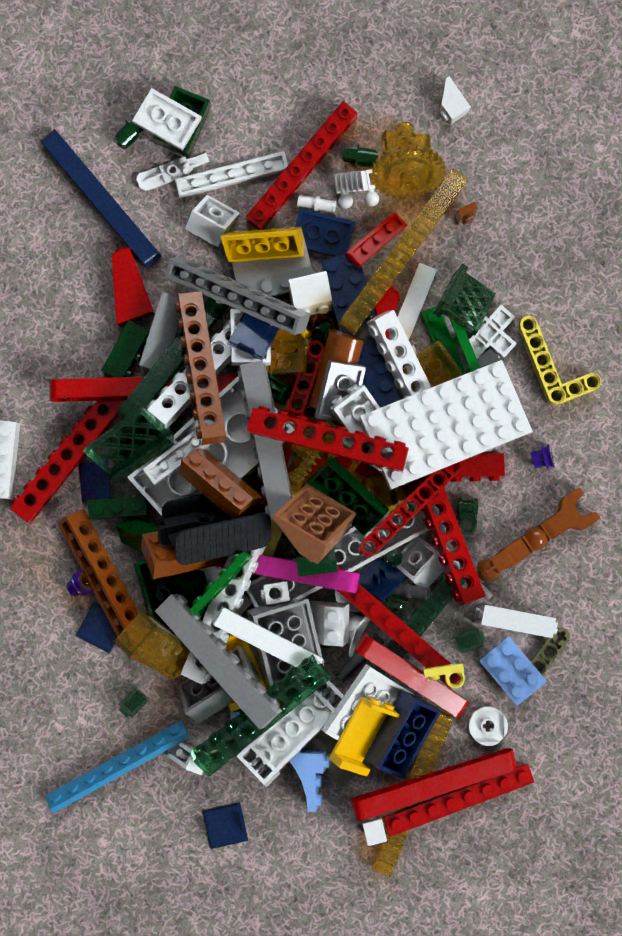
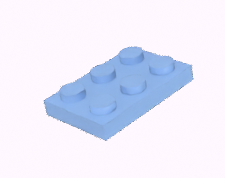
[480,636,547,706]

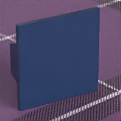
[227,313,279,360]
[79,460,111,502]
[76,602,118,654]
[202,802,248,849]

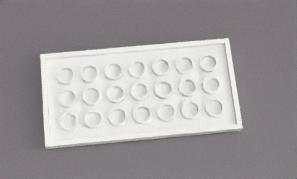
[359,360,533,490]

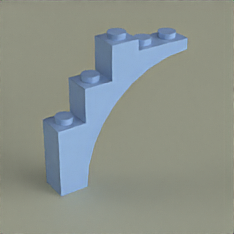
[231,708,329,812]

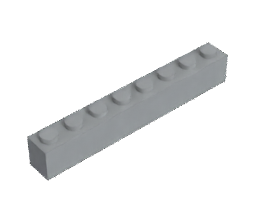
[238,360,293,521]
[155,594,282,730]

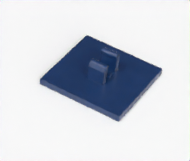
[358,558,407,602]

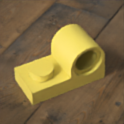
[422,663,465,688]

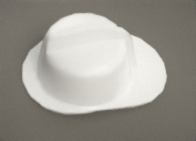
[348,613,370,658]

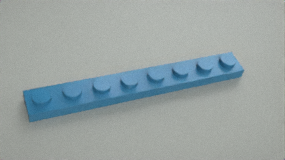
[45,720,190,813]

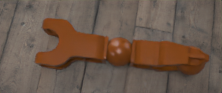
[476,488,600,583]

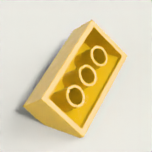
[221,227,304,262]

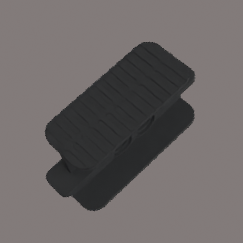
[158,494,271,565]

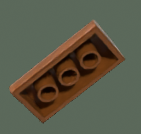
[309,329,364,409]

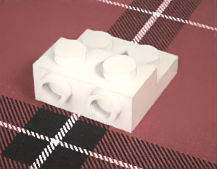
[329,384,380,434]

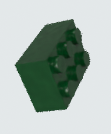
[153,86,211,158]

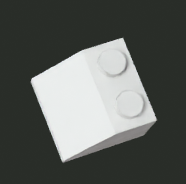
[185,195,240,247]
[289,271,332,315]
[391,536,445,588]
[311,601,349,647]

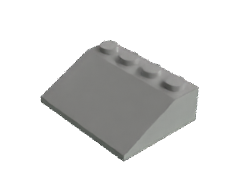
[232,240,313,298]
[247,598,326,689]

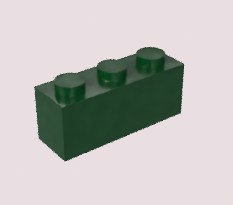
[101,320,149,378]
[87,495,149,520]

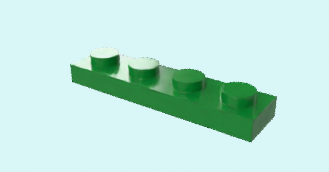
[190,552,253,616]

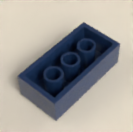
[365,690,441,779]

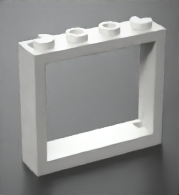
[473,604,558,638]

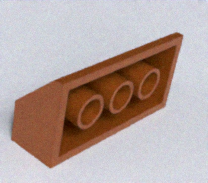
[178,449,263,519]

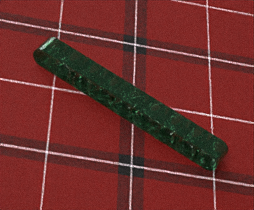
[117,297,229,426]

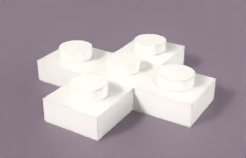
[461,305,517,359]

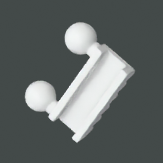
[333,169,379,209]

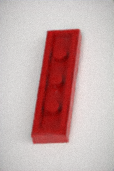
[345,212,407,269]

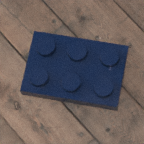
[295,208,355,257]

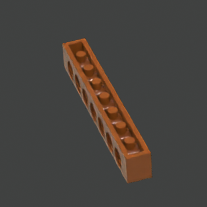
[175,291,226,445]
[57,509,156,659]

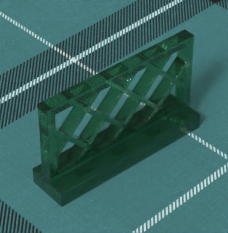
[433,263,496,336]
[84,406,174,485]

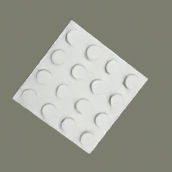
[321,664,416,740]

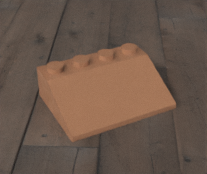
[273,484,357,564]

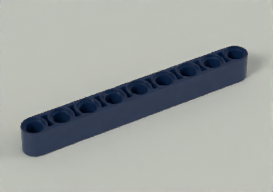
[40,129,162,268]

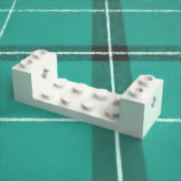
[237,673,344,787]

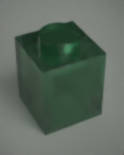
[454,627,486,653]
[118,687,150,718]

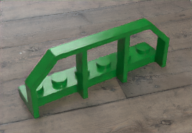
[421,299,480,381]

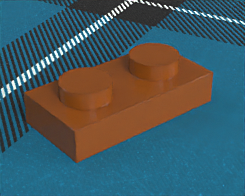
[454,201,478,225]

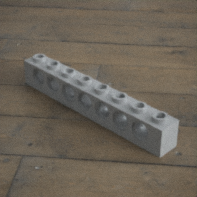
[165,257,310,335]

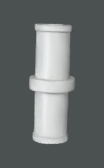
[297,194,337,213]

